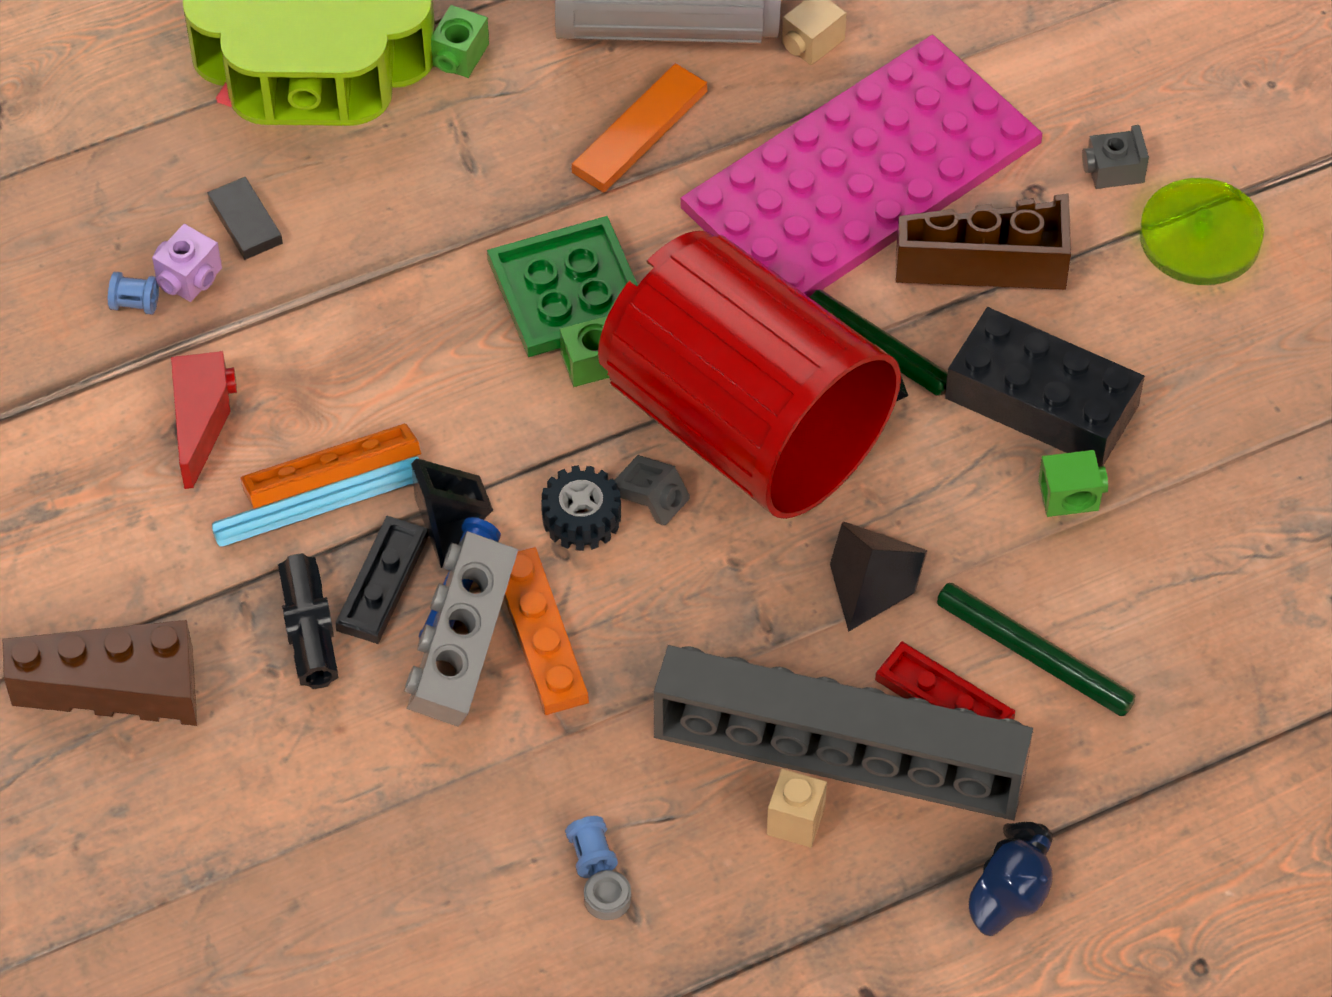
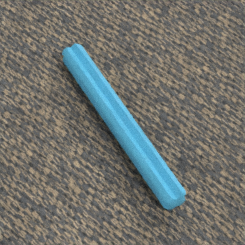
[212,456,419,547]

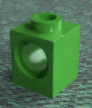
[431,5,489,78]
[560,316,609,387]
[1038,450,1108,517]

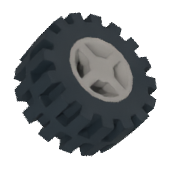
[541,465,621,551]

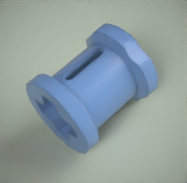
[108,272,159,315]
[565,816,618,878]

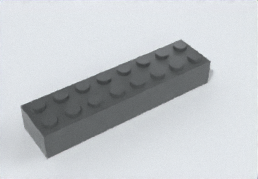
[654,645,1033,821]

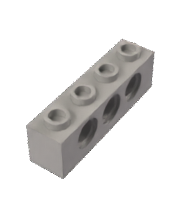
[404,531,518,727]

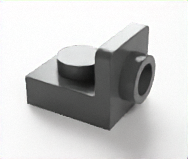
[614,455,690,526]

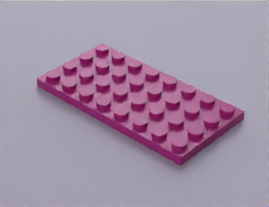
[681,34,1042,297]

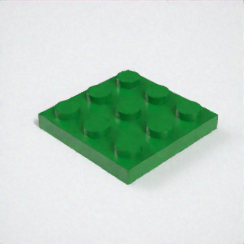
[487,216,638,357]

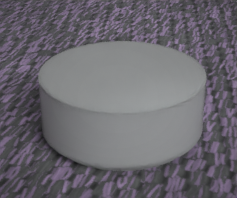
[584,870,631,920]

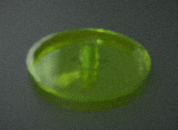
[1139,178,1264,285]

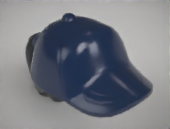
[969,822,1053,936]

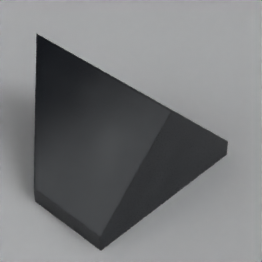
[411,458,493,568]
[830,522,928,632]

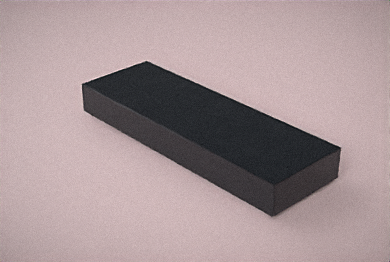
[335,516,429,644]

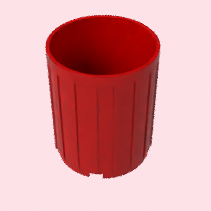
[598,230,901,519]

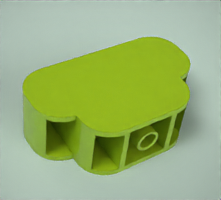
[183,0,435,126]

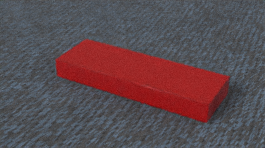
[875,641,1016,720]

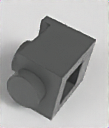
[1082,125,1149,189]

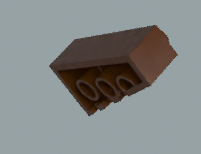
[895,193,1071,290]
[3,620,197,726]

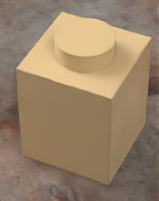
[782,0,847,65]
[767,769,827,848]

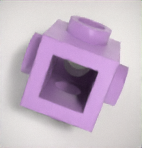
[152,224,222,302]

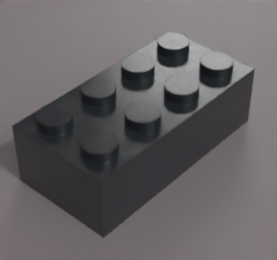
[945,307,1145,467]

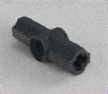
[278,553,339,689]

